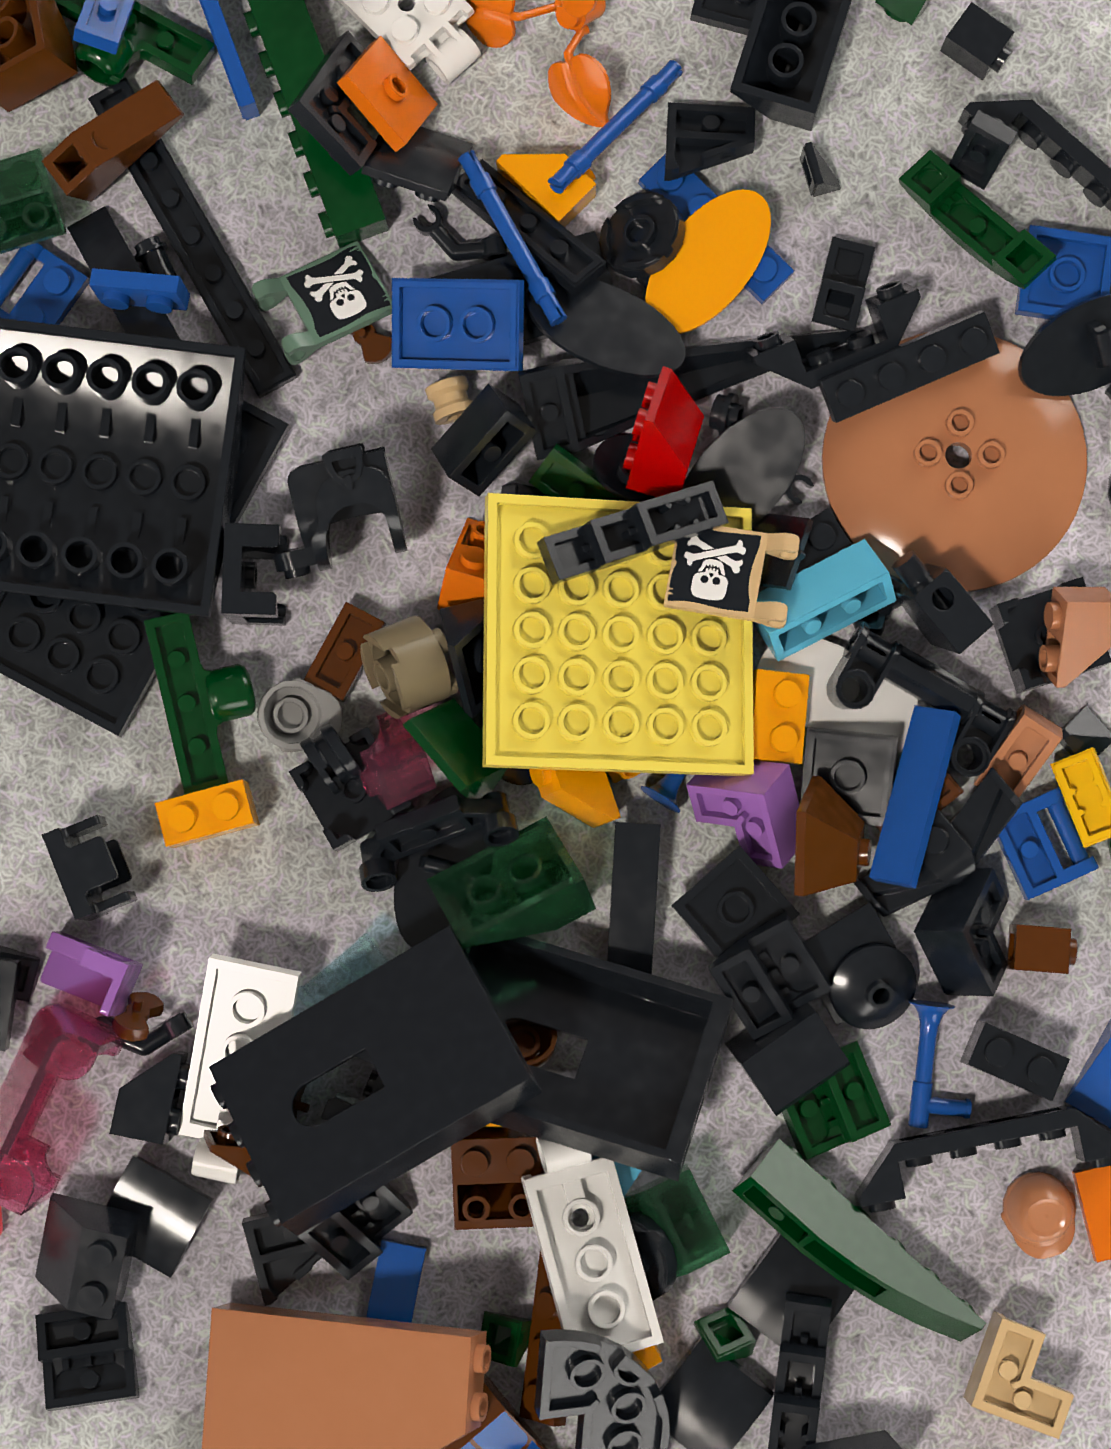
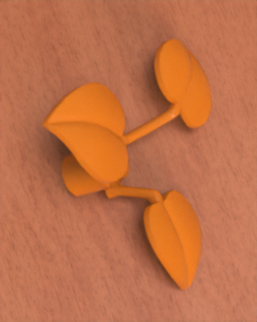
[465,0,611,127]

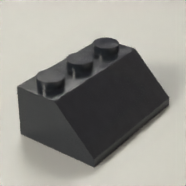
[730,0,852,131]

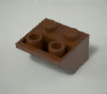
[451,1127,545,1230]

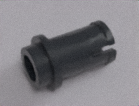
[134,236,177,276]

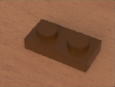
[304,602,386,702]

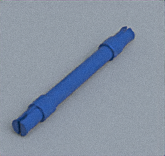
[548,60,683,194]
[458,150,567,326]

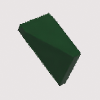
[694,1307,756,1362]
[481,1311,532,1367]

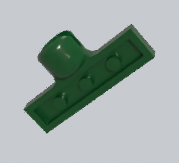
[55,0,215,87]
[144,613,256,795]

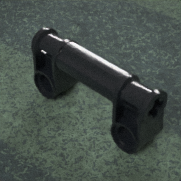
[826,621,1017,777]

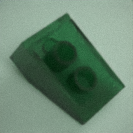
[426,816,596,948]

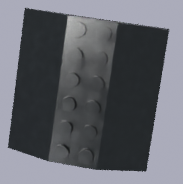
[0,318,246,617]

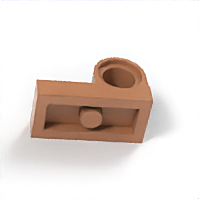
[974,704,1063,797]

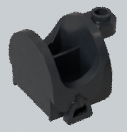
[272,443,408,579]

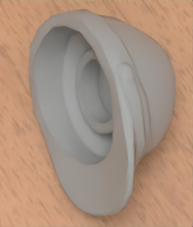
[257,678,343,752]

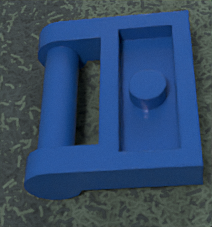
[0,234,90,325]
[997,787,1099,900]

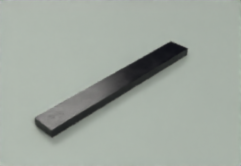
[88,77,298,399]

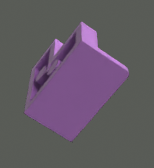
[686,760,799,869]
[40,931,143,1017]

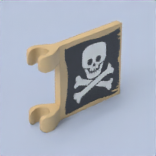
[664,526,800,629]

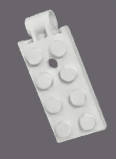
[338,0,481,85]
[178,953,301,1184]
[521,1138,664,1352]

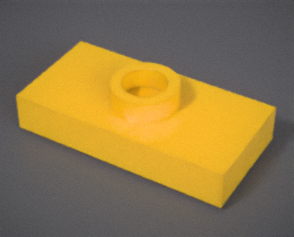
[1050,747,1111,848]

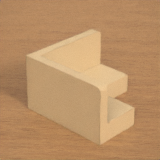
[963,1311,1074,1439]

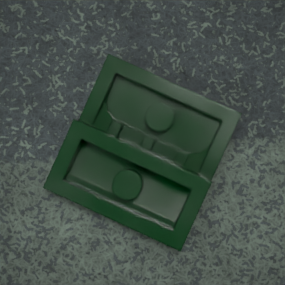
[782,1041,891,1160]

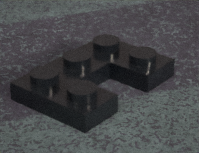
[288,31,378,176]

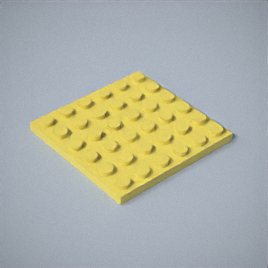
[482,493,754,776]

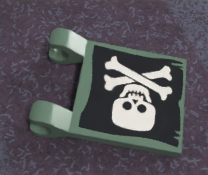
[252,241,392,365]

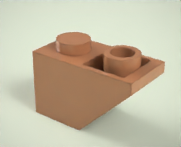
[1039,587,1111,688]

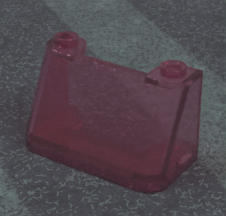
[0,1003,125,1216]

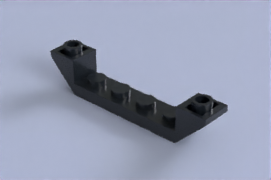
[958,99,1111,211]
[854,1105,1111,1213]

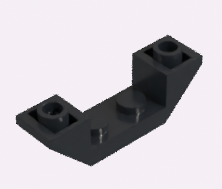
[743,281,921,389]

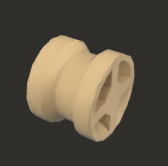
[425,376,472,425]

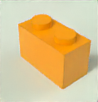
[155,779,260,849]

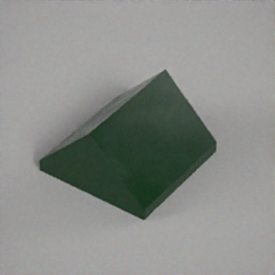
[403,698,508,798]

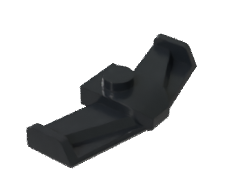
[854,767,1023,917]

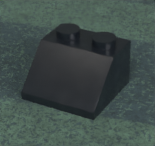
[35,1193,141,1320]

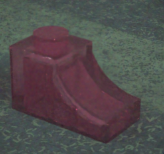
[359,712,437,810]

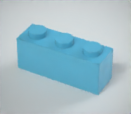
[753,539,897,662]

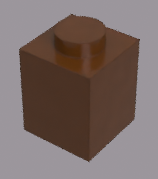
[1007,924,1077,974]

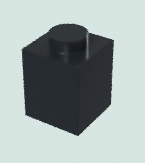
[940,2,1015,81]

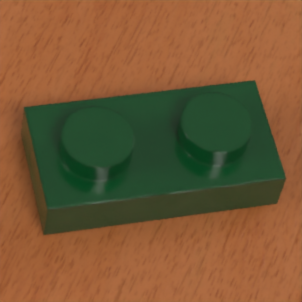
[528,444,624,501]

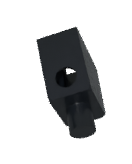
[892,551,994,654]

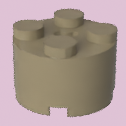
[360,615,458,719]

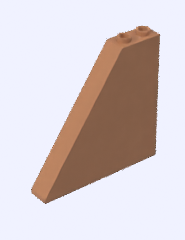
[202,1303,491,1449]

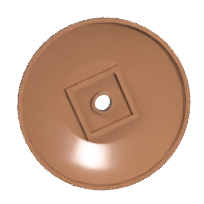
[822,333,1087,592]

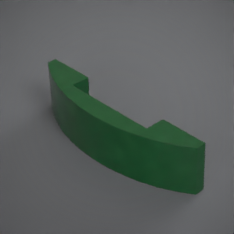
[899,150,1056,289]

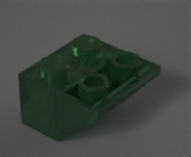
[0,148,67,254]
[624,1164,731,1278]

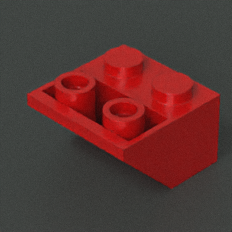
[623,366,704,497]

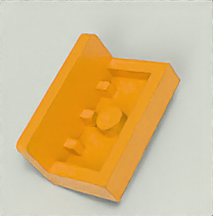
[753,669,810,765]

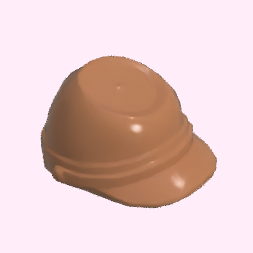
[1001,1171,1076,1259]

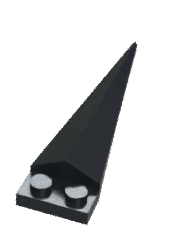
[518,328,866,461]

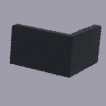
[914,868,1008,996]

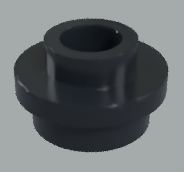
[709,392,744,435]

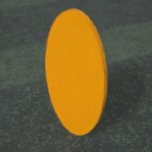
[645,189,771,334]

